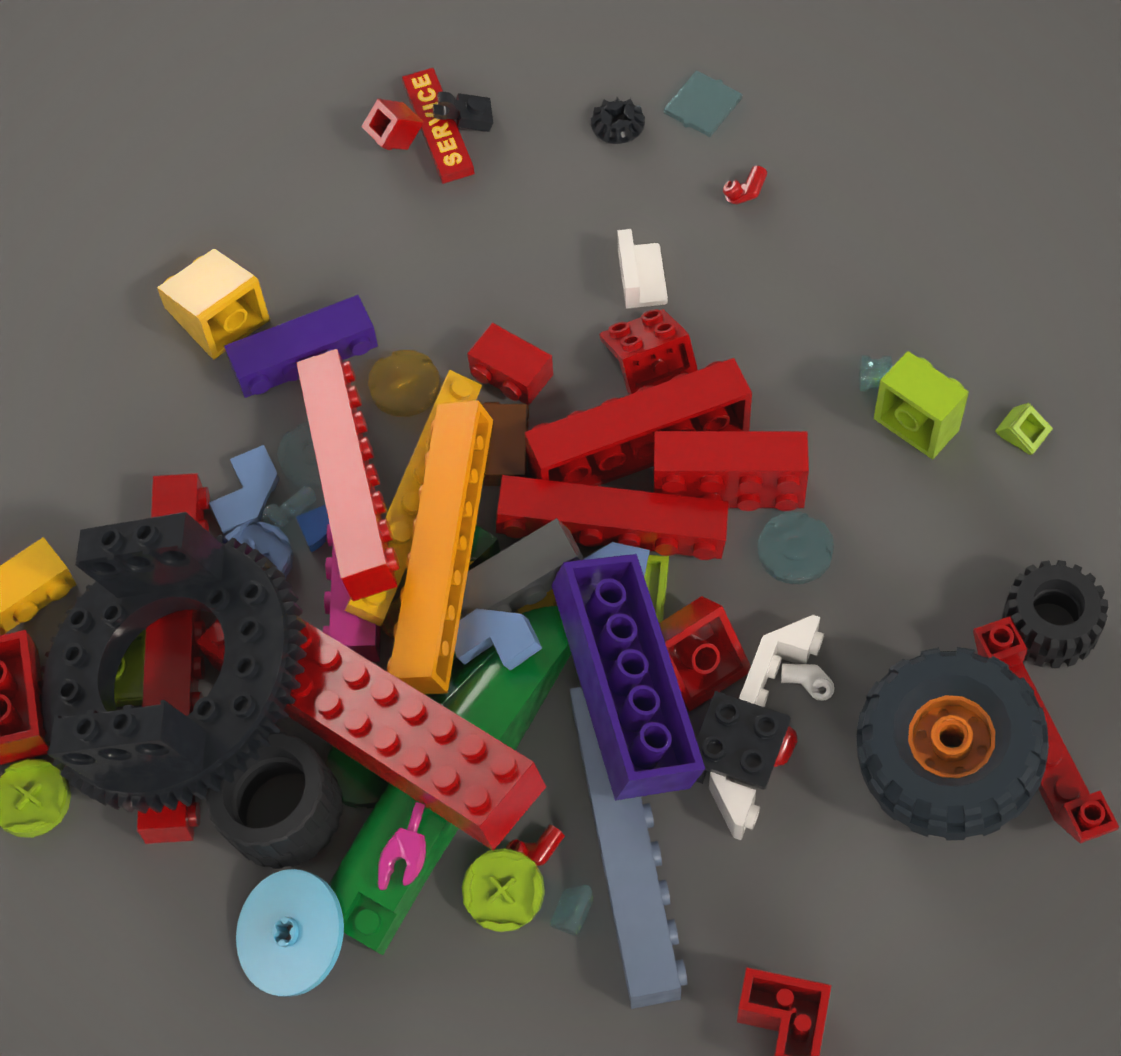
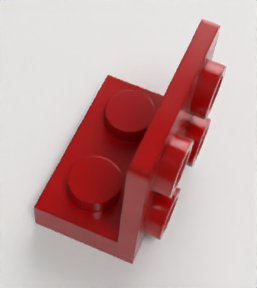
[599,309,698,394]

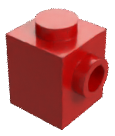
[361,99,424,150]

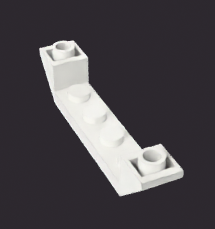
[709,615,824,840]

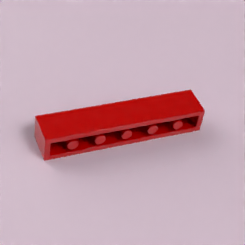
[496,475,729,560]

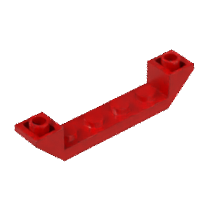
[973,616,1119,844]

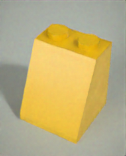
[157,249,270,360]

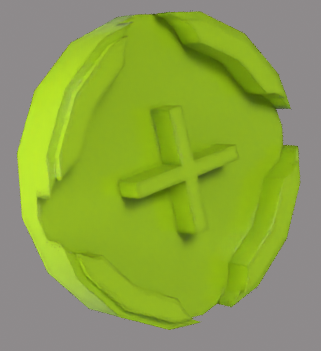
[0,759,71,838]
[461,848,545,932]

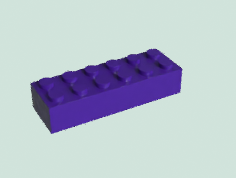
[551,554,705,801]

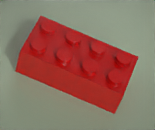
[654,431,809,511]

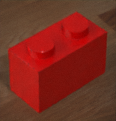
[467,322,554,405]

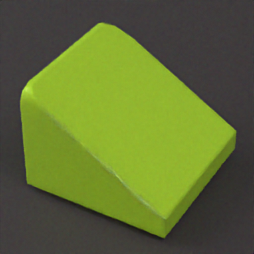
[995,403,1053,455]

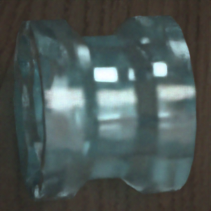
[859,355,892,392]

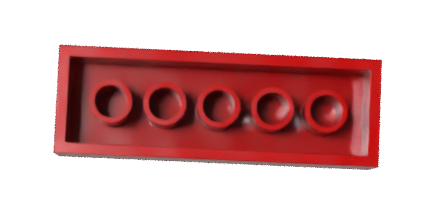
[525,358,752,486]

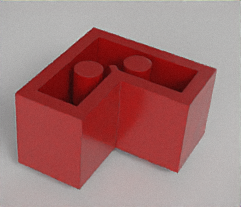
[737,967,832,1056]

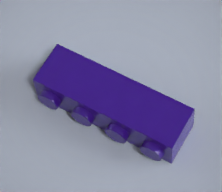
[224,295,378,398]

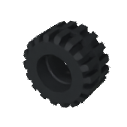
[1002,560,1109,668]

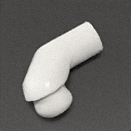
[781,663,835,701]

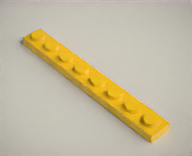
[345,370,482,626]

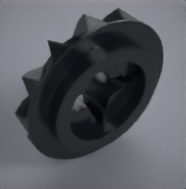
[591,96,645,144]

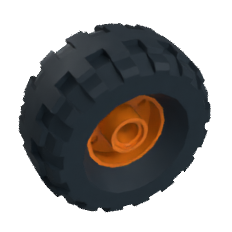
[856,647,1049,841]

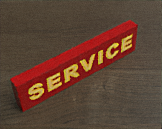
[402,68,475,184]

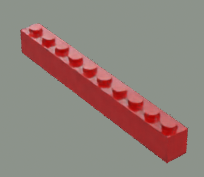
[137,473,210,844]

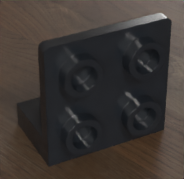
[696,691,791,790]

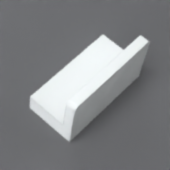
[617,229,668,309]

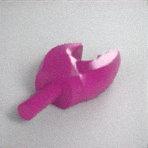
[378,802,426,890]

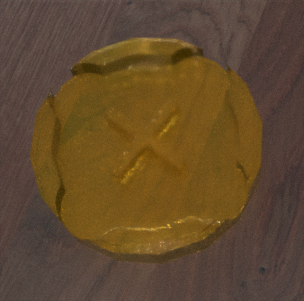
[368,350,441,417]

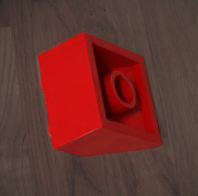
[659,596,751,712]

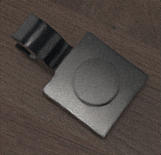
[433,92,493,132]

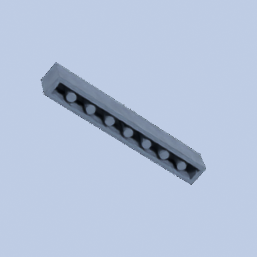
[570,687,688,1009]

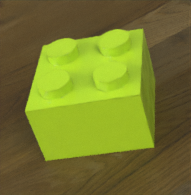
[874,351,969,460]

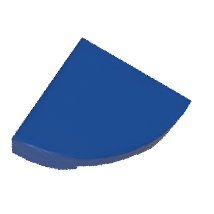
[296,505,330,552]

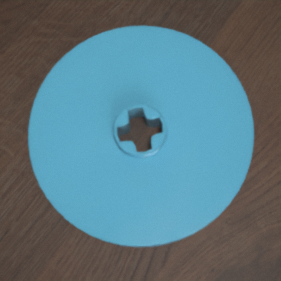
[236,869,344,997]

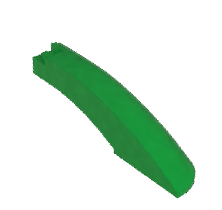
[329,606,572,955]

